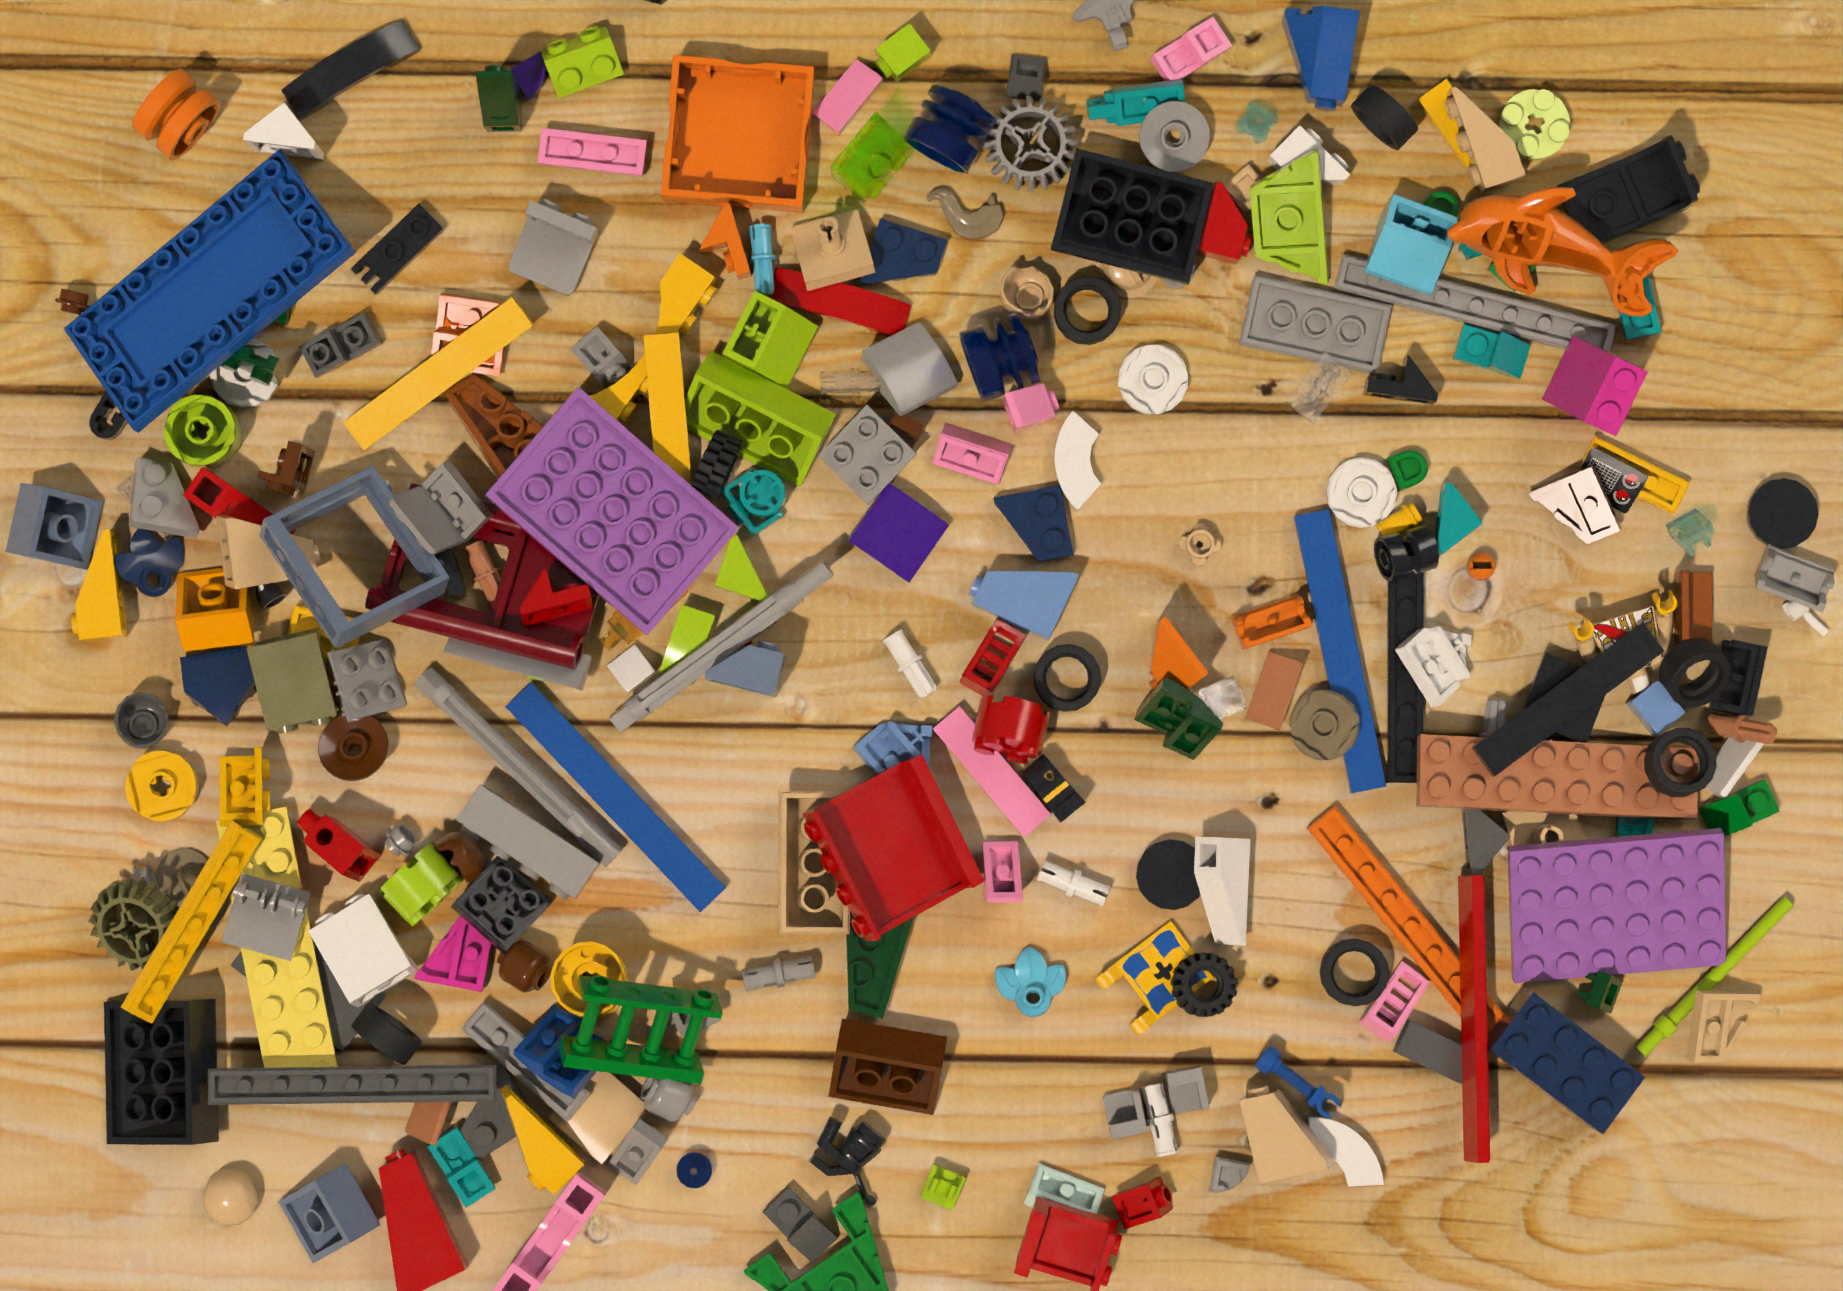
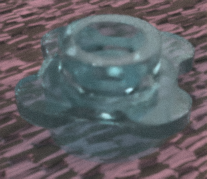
[1236,102,1277,144]

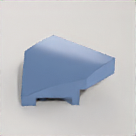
[853,721,933,775]

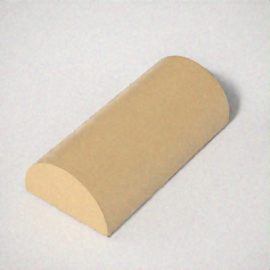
[778,791,850,934]

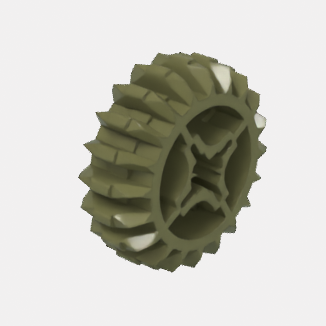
[88,876,178,971]

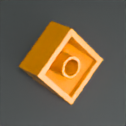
[175,568,255,652]

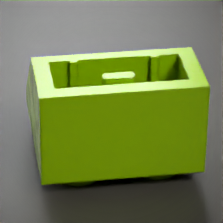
[722,290,818,389]

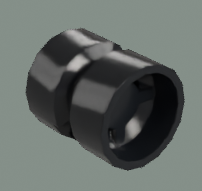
[1374,525,1439,581]

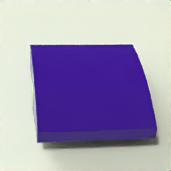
[847,483,949,583]

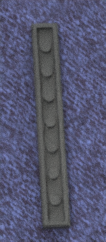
[208,1065,497,1105]

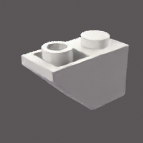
[1267,125,1350,185]

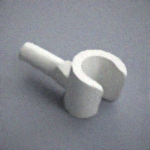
[1782,600,1829,636]

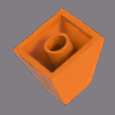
[1149,616,1209,690]

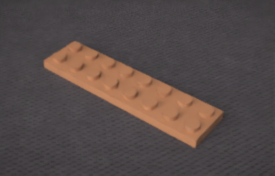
[1416,734,1698,820]

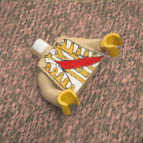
[1567,590,1677,694]

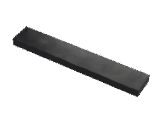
[1387,572,1424,783]
[1472,622,1664,777]

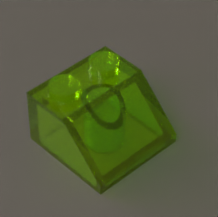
[830,112,909,204]

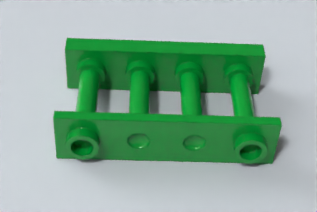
[558,975,723,1084]

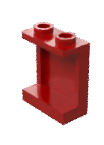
[1014,1196,1122,1291]

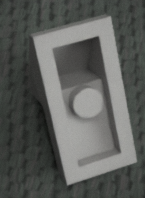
[608,1119,668,1185]

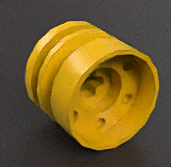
[550,941,629,1018]

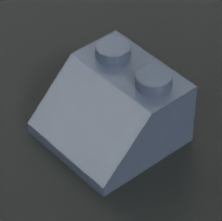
[5,483,103,570]
[704,640,786,697]
[278,1163,380,1263]

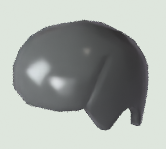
[114,692,169,749]

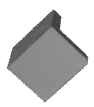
[1164,1065,1210,1114]
[1103,1088,1148,1139]

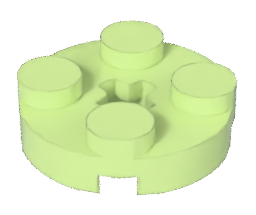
[1498,89,1570,161]

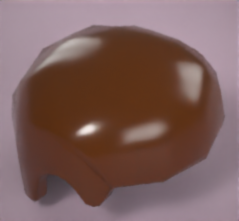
[433,831,483,883]

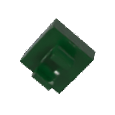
[1577,971,1623,1014]

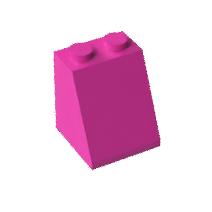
[1542,335,1648,436]

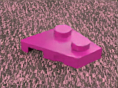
[415,916,492,992]

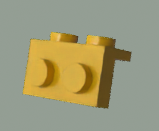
[219,747,270,826]

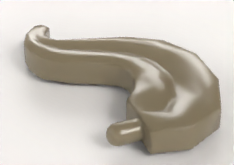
[927,189,1003,240]

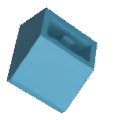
[1364,194,1458,296]

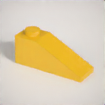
[71,529,128,641]
[501,1084,584,1195]

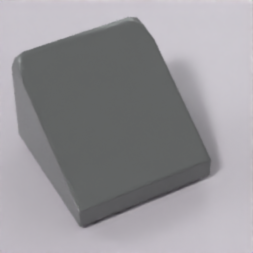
[1006,54,1046,101]

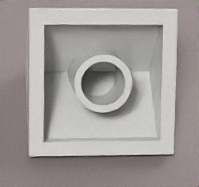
[243,103,324,160]

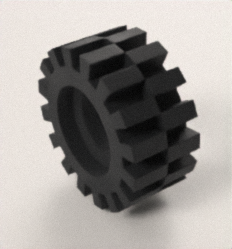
[692,430,743,499]
[1170,952,1238,1017]

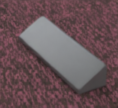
[444,637,592,690]

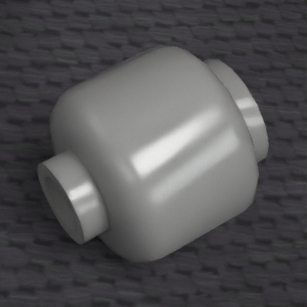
[640,1078,696,1122]

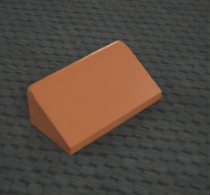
[1245,652,1304,730]
[405,1102,451,1146]

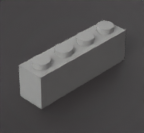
[456,784,600,900]

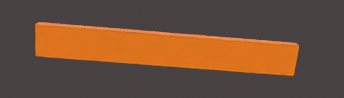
[1307,806,1504,1035]

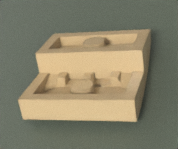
[547,1071,647,1165]

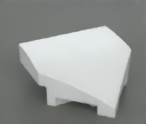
[1395,626,1472,708]

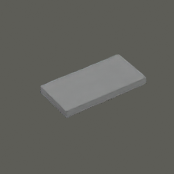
[1239,275,1392,375]

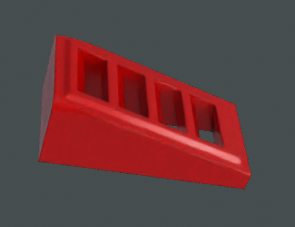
[959,618,1027,696]

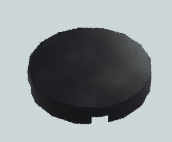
[1747,478,1819,549]
[1136,839,1201,910]

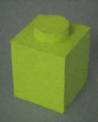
[874,23,931,82]

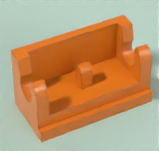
[1231,594,1313,650]

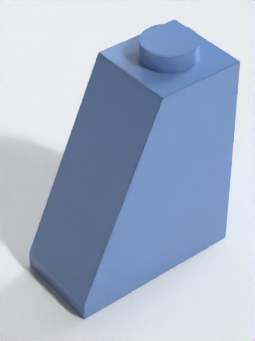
[968,571,1079,641]

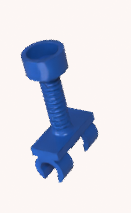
[1254,1044,1341,1118]

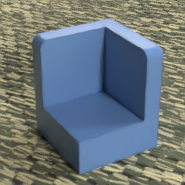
[1626,681,1686,736]

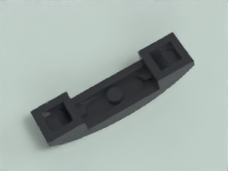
[281,19,421,121]

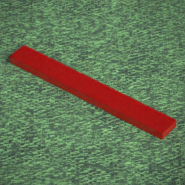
[1458,875,1490,1163]

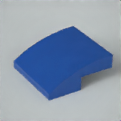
[513,1005,607,1099]

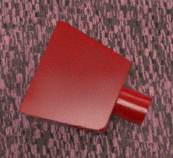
[297,809,382,882]

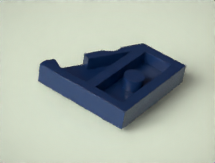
[859,218,947,286]
[993,486,1073,562]

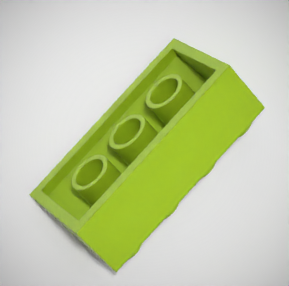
[685,350,837,487]

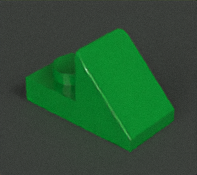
[1698,779,1780,837]

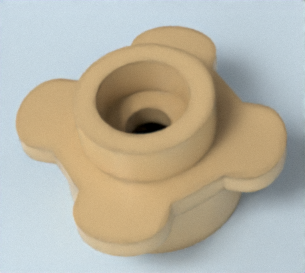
[1179,523,1221,566]

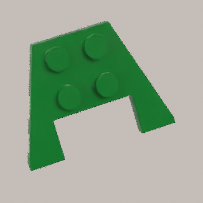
[743,1191,889,1291]

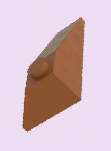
[444,374,543,479]

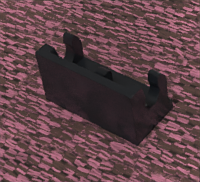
[1708,640,1768,717]

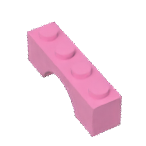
[492,1171,607,1291]

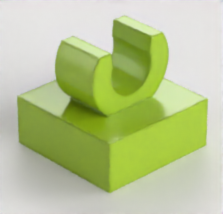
[920,1163,966,1211]

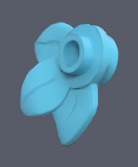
[995,946,1066,1017]

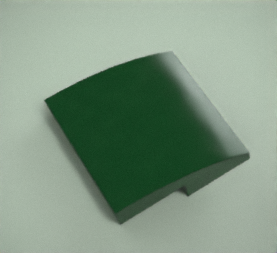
[1134,677,1223,760]

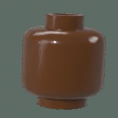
[497,940,552,993]

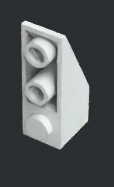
[1194,836,1250,946]

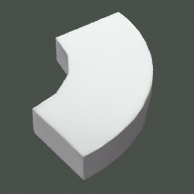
[1054,411,1101,511]
[1308,1117,1384,1187]

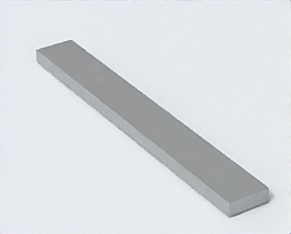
[1334,254,1616,352]

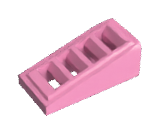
[1359,961,1431,1042]

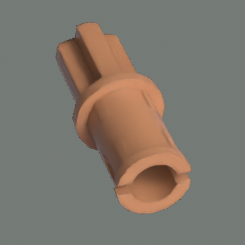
[463,540,501,609]
[1706,712,1777,744]

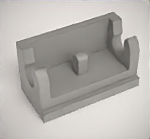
[1754,544,1835,612]

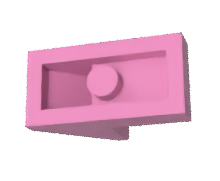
[982,841,1023,902]

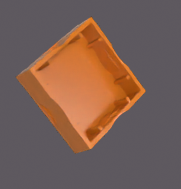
[661,55,815,213]

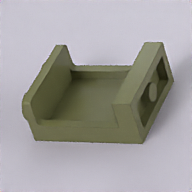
[246,627,339,734]

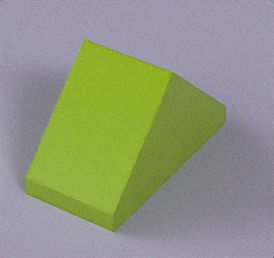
[715,535,768,602]

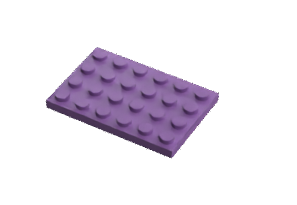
[484,387,739,635]
[1507,828,1726,983]

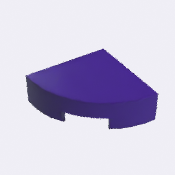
[510,52,546,101]

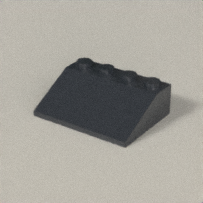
[1051,148,1214,285]
[104,999,219,1145]

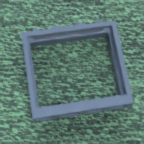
[259,466,450,648]

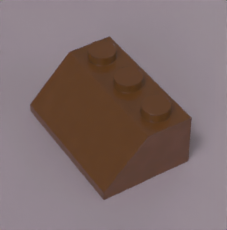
[828,1018,947,1115]

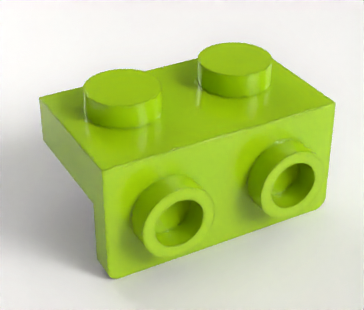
[541,26,624,99]

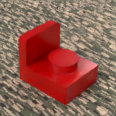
[1111,1176,1173,1230]

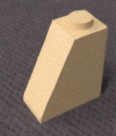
[216,515,320,589]
[1239,1085,1334,1184]

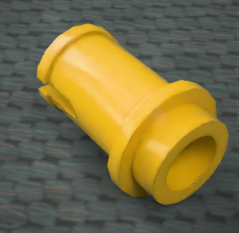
[1375,502,1423,536]

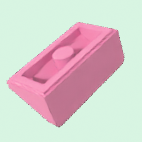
[812,59,883,136]
[932,424,1011,485]

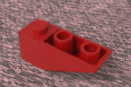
[182,466,296,534]

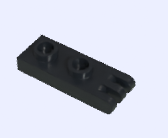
[351,204,445,295]

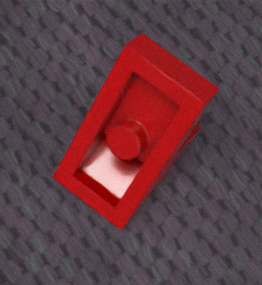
[520,568,593,627]

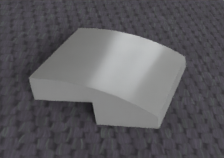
[861,321,958,417]

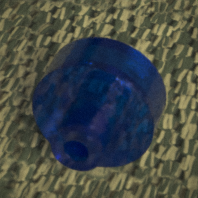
[676,1152,713,1188]

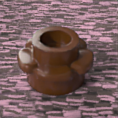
[55,289,90,315]

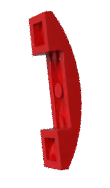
[767,267,911,336]

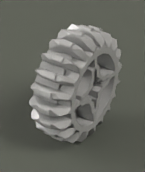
[983,96,1078,192]

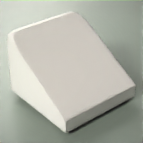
[607,644,656,694]

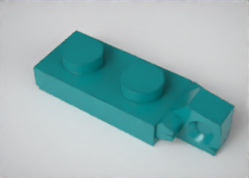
[1086,79,1185,126]

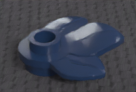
[114,528,184,597]

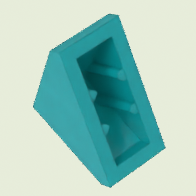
[1434,482,1483,556]

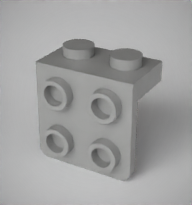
[508,198,599,296]
[389,461,493,554]

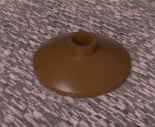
[318,715,389,781]

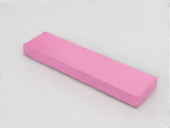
[933,706,1051,837]

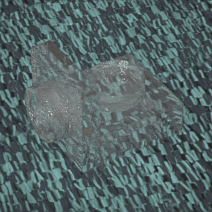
[1193,676,1247,720]

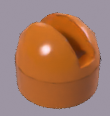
[1466,552,1496,581]

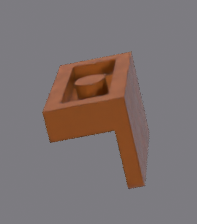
[1674,570,1712,643]

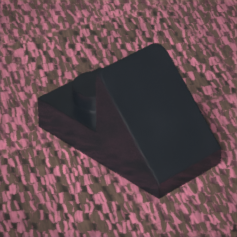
[1363,355,1438,405]

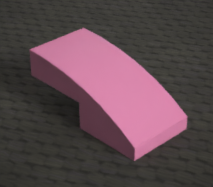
[1150,17,1232,81]

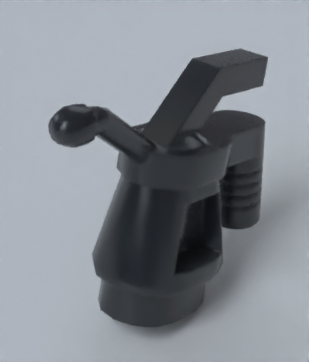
[809,1116,886,1206]

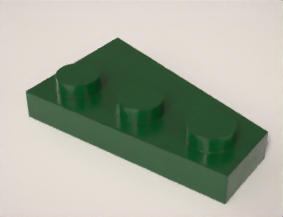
[846,911,913,1019]

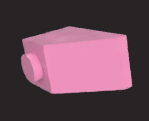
[1003,383,1059,434]

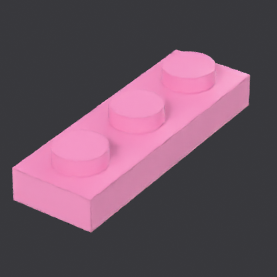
[537,128,648,177]

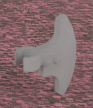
[1072,0,1138,52]

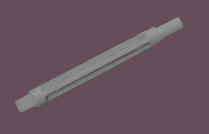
[610,559,833,733]
[414,667,623,868]

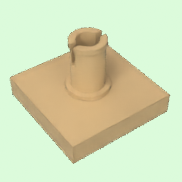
[790,209,876,291]
[1501,811,1584,846]

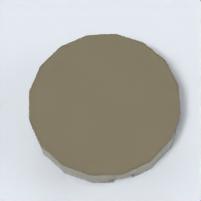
[1289,690,1360,760]

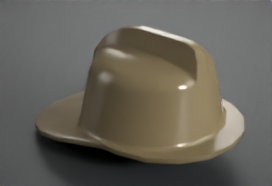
[157,848,228,927]

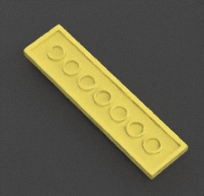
[216,807,339,1068]

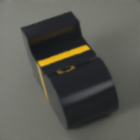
[1021,753,1086,823]

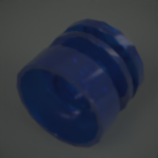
[903,85,996,174]
[959,312,1040,402]

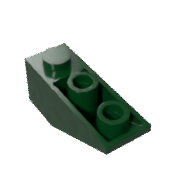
[476,65,522,132]

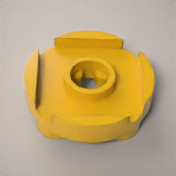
[125,750,198,822]

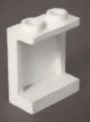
[308,894,418,1008]

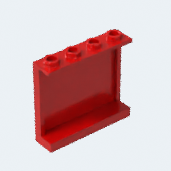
[803,754,985,941]

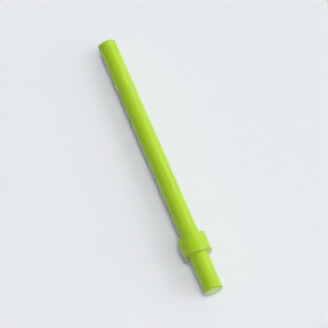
[1635,896,1794,1057]

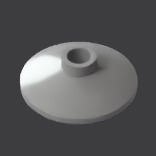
[1139,101,1210,172]

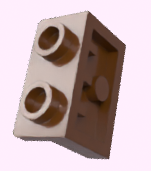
[258,441,315,496]

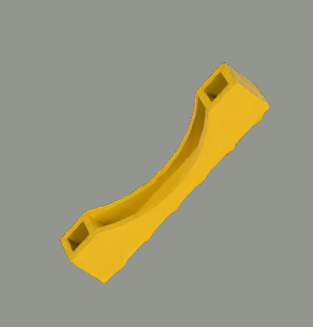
[590,253,717,423]

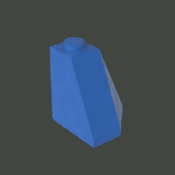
[1282,6,1359,111]

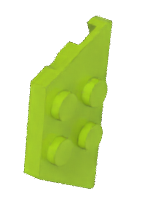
[1250,149,1329,284]

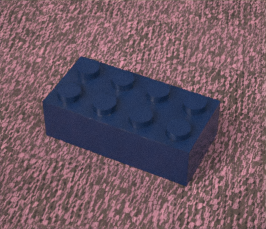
[1488,988,1645,1134]

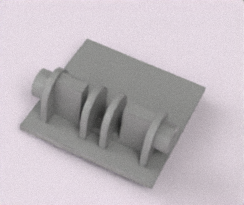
[818,405,917,505]
[326,639,406,723]
[222,873,311,961]

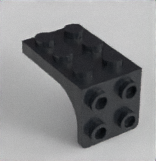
[1556,135,1700,244]

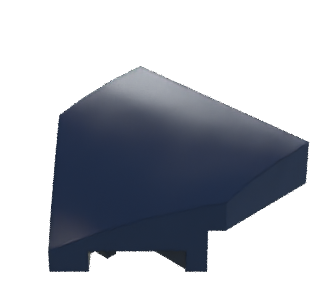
[180,647,255,727]

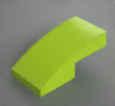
[659,604,715,686]

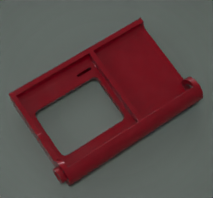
[365,483,599,670]

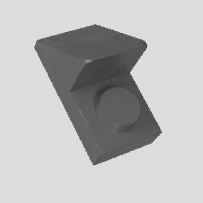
[763,1187,838,1263]

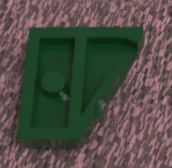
[220,346,286,386]

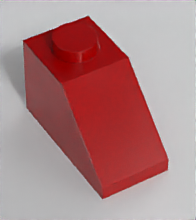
[1197,181,1252,265]

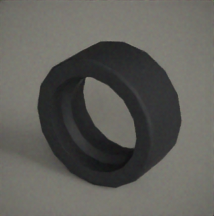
[1351,84,1418,151]
[1054,276,1121,345]
[1659,638,1731,708]
[1033,644,1101,712]
[1644,728,1717,797]
[1319,938,1389,1007]
[351,1003,422,1065]

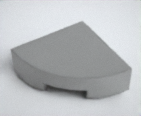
[1208,1156,1251,1193]

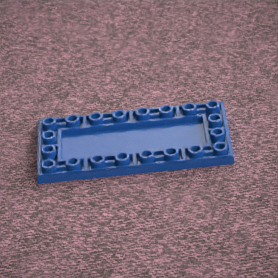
[63,149,356,433]

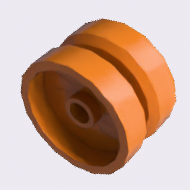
[131,69,221,161]

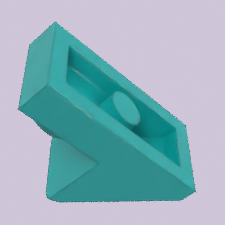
[1452,324,1531,380]

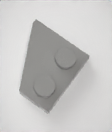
[128,457,199,538]

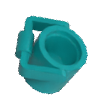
[723,469,787,535]

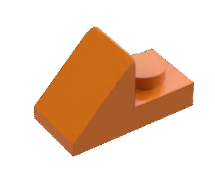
[699,204,751,280]

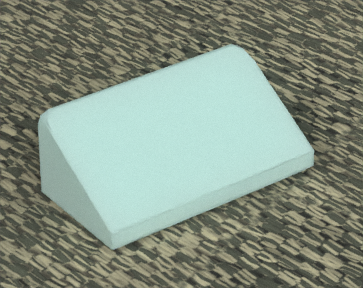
[1024,1163,1105,1214]

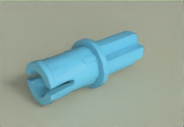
[748,224,777,296]

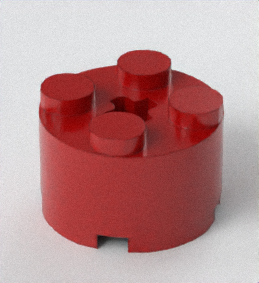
[972,695,1050,764]

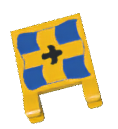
[1095,921,1214,1034]

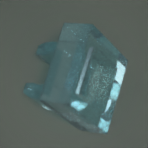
[1665,508,1715,556]

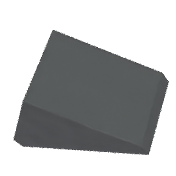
[1462,809,1511,875]

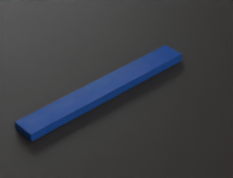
[1294,509,1386,793]
[505,683,726,912]

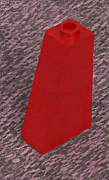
[378,1148,469,1291]

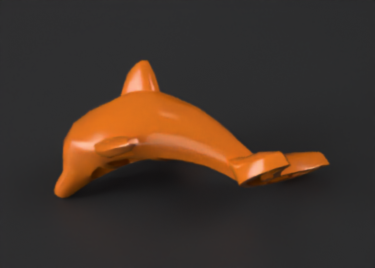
[1446,187,1678,317]

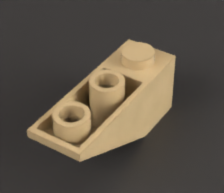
[1444,87,1526,193]

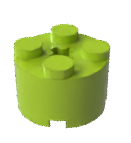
[164,395,241,469]
[379,843,464,927]

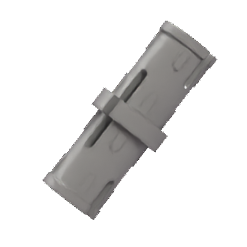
[741,956,816,992]

